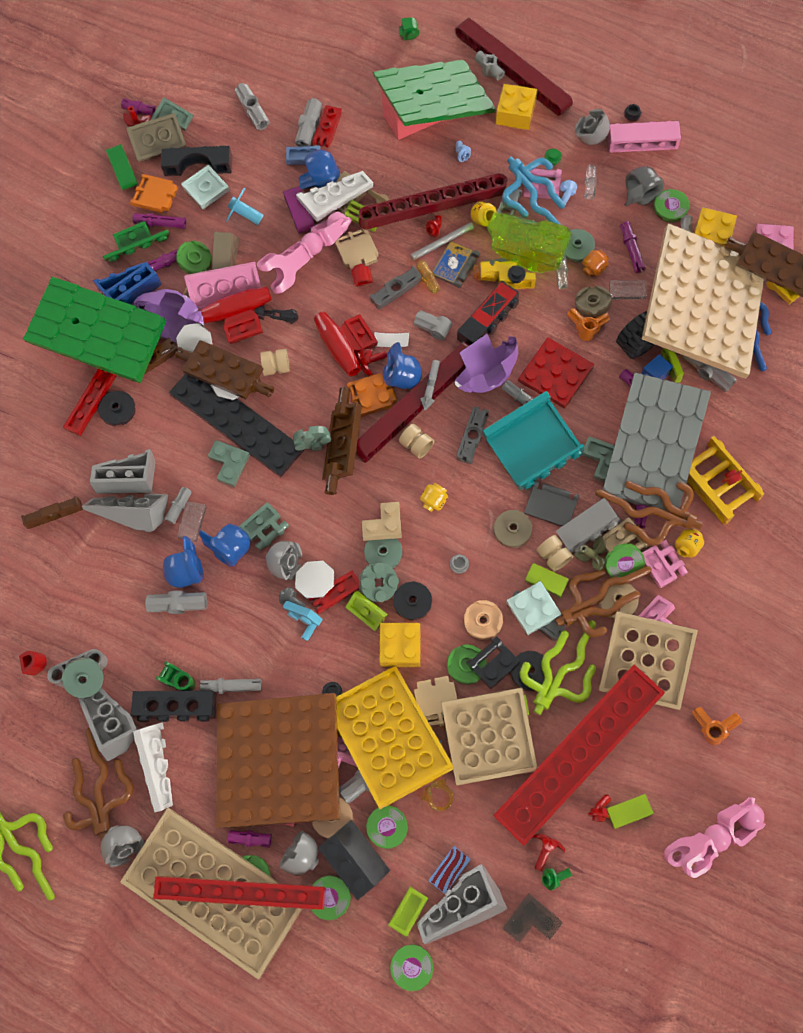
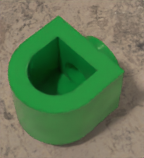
[399,17,420,41]

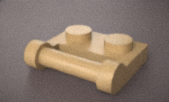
[603,517,650,553]

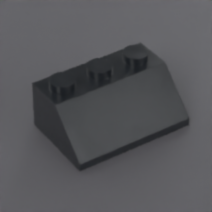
[318,819,390,901]

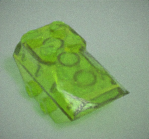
[487,212,573,273]

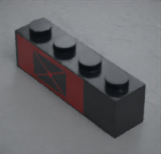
[457,281,519,345]

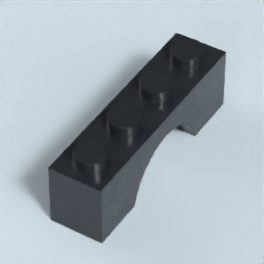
[161,145,232,176]

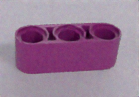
[283,186,315,234]

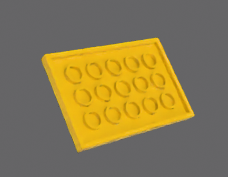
[336,666,454,810]

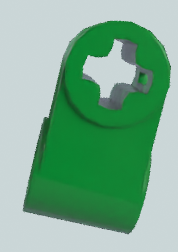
[155,661,196,691]

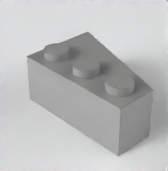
[90,449,156,494]
[556,498,622,552]

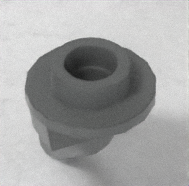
[279,587,306,607]

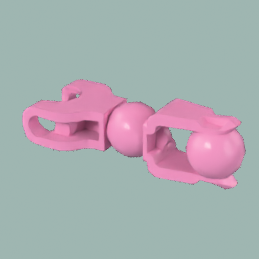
[664,797,766,878]

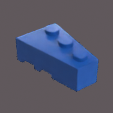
[93,262,162,305]

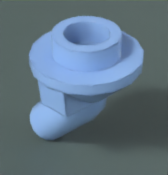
[456,141,471,162]
[560,180,577,205]

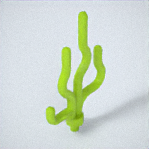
[520,620,596,715]
[0,813,55,901]

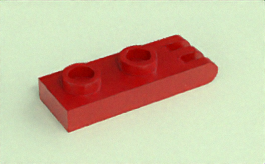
[313,105,342,148]
[308,570,360,614]

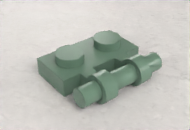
[239,502,289,551]

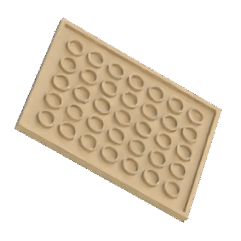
[642,224,764,379]

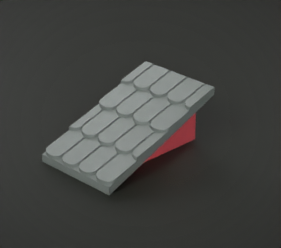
[603,373,711,513]

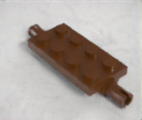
[724,231,803,297]
[175,340,274,400]
[322,387,362,495]

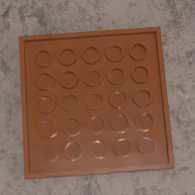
[216,693,340,829]

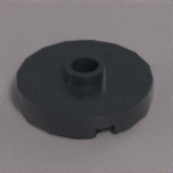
[98,391,136,426]
[393,581,432,621]
[511,651,551,691]

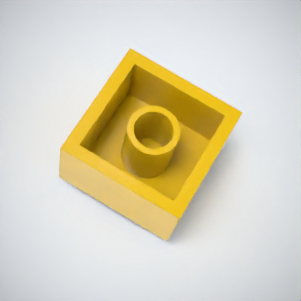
[496,84,537,130]
[694,207,737,246]
[380,623,421,667]

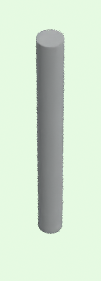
[410,222,474,261]

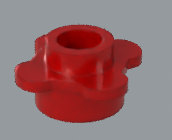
[721,469,743,486]

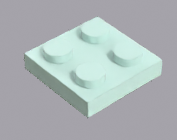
[181,165,230,210]
[506,581,562,635]

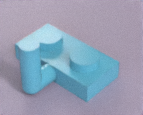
[283,601,323,641]

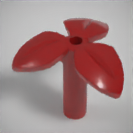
[123,106,151,127]
[356,349,387,377]
[532,834,566,872]

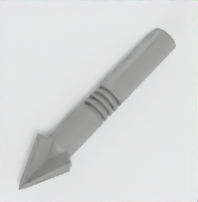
[420,360,440,411]

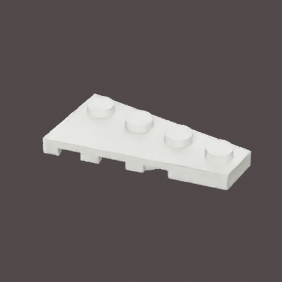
[296,171,373,222]
[133,722,173,812]

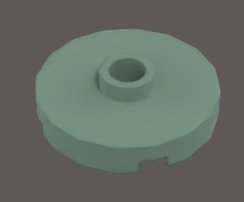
[559,229,595,263]
[364,538,403,568]
[62,657,104,698]

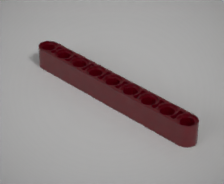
[455,18,573,116]
[358,173,508,229]
[355,341,470,463]

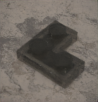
[502,893,563,943]

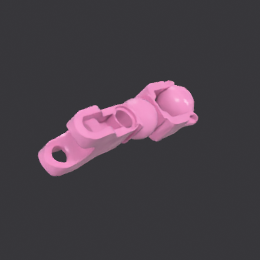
[257,212,351,294]

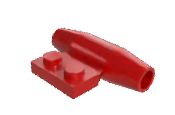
[200,286,272,344]
[314,311,378,377]

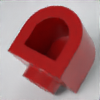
[351,264,373,287]
[19,651,47,676]

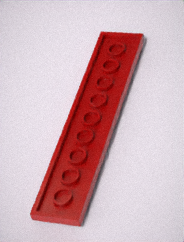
[493,664,665,846]

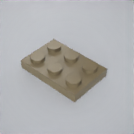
[126,113,187,162]

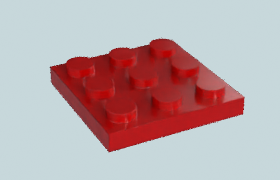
[518,337,594,409]

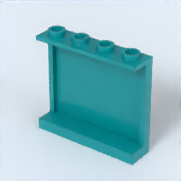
[483,391,585,490]

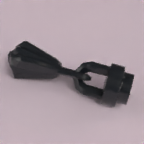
[255,305,299,324]

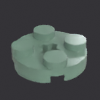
[293,426,331,451]
[359,563,399,602]

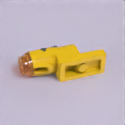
[473,258,536,289]

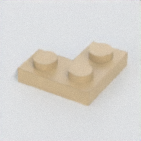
[362,502,402,541]

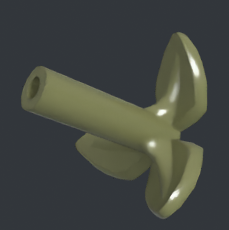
[574,537,606,571]

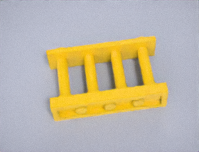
[687,436,764,525]

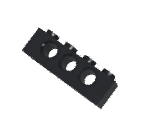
[131,691,217,722]

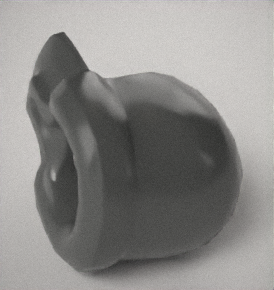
[624,166,664,206]

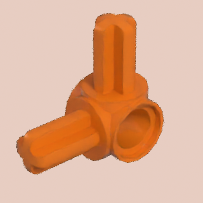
[567,308,610,341]
[692,707,743,745]

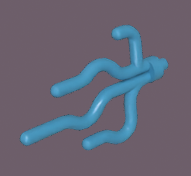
[502,156,565,233]

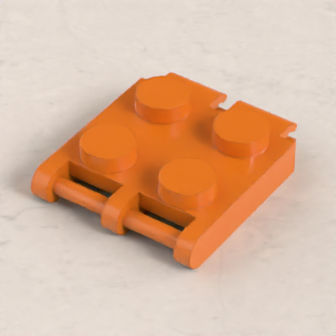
[129,174,178,213]
[346,373,397,417]

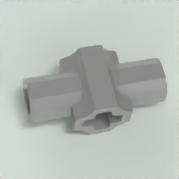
[475,51,505,80]

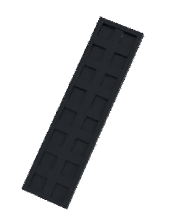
[169,374,304,478]

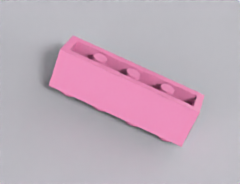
[607,121,681,153]

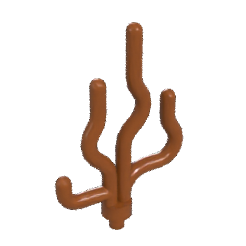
[595,481,703,546]
[555,566,652,637]
[63,728,134,841]

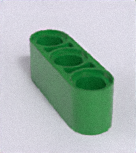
[106,144,138,191]

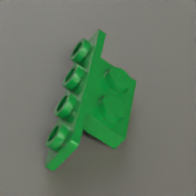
[103,221,170,262]

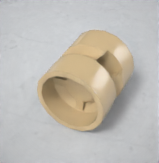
[261,349,290,376]
[399,423,434,459]
[536,535,573,572]

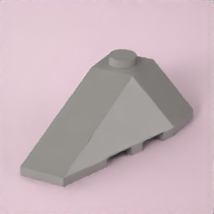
[82,493,168,532]
[78,688,137,761]
[417,864,507,945]

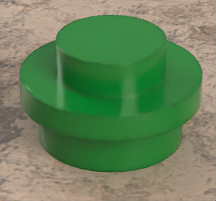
[544,148,562,166]

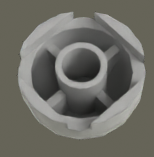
[575,109,610,145]
[266,541,302,580]
[100,825,145,867]
[279,830,319,876]

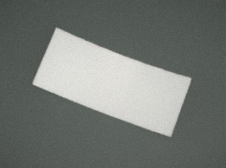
[374,332,409,347]

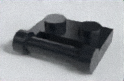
[466,636,520,690]

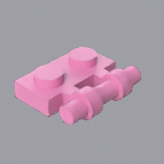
[642,540,688,589]

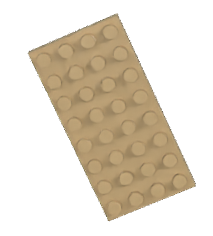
[120,808,302,980]

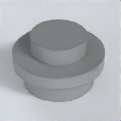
[450,554,469,574]

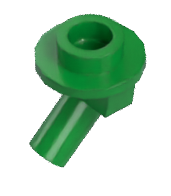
[542,868,573,891]

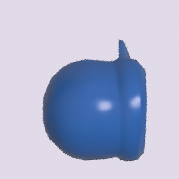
[299,150,340,189]
[383,342,422,390]
[199,524,250,567]
[163,536,204,588]

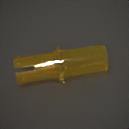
[416,260,440,294]

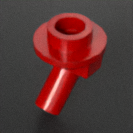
[426,215,442,238]
[588,794,611,822]

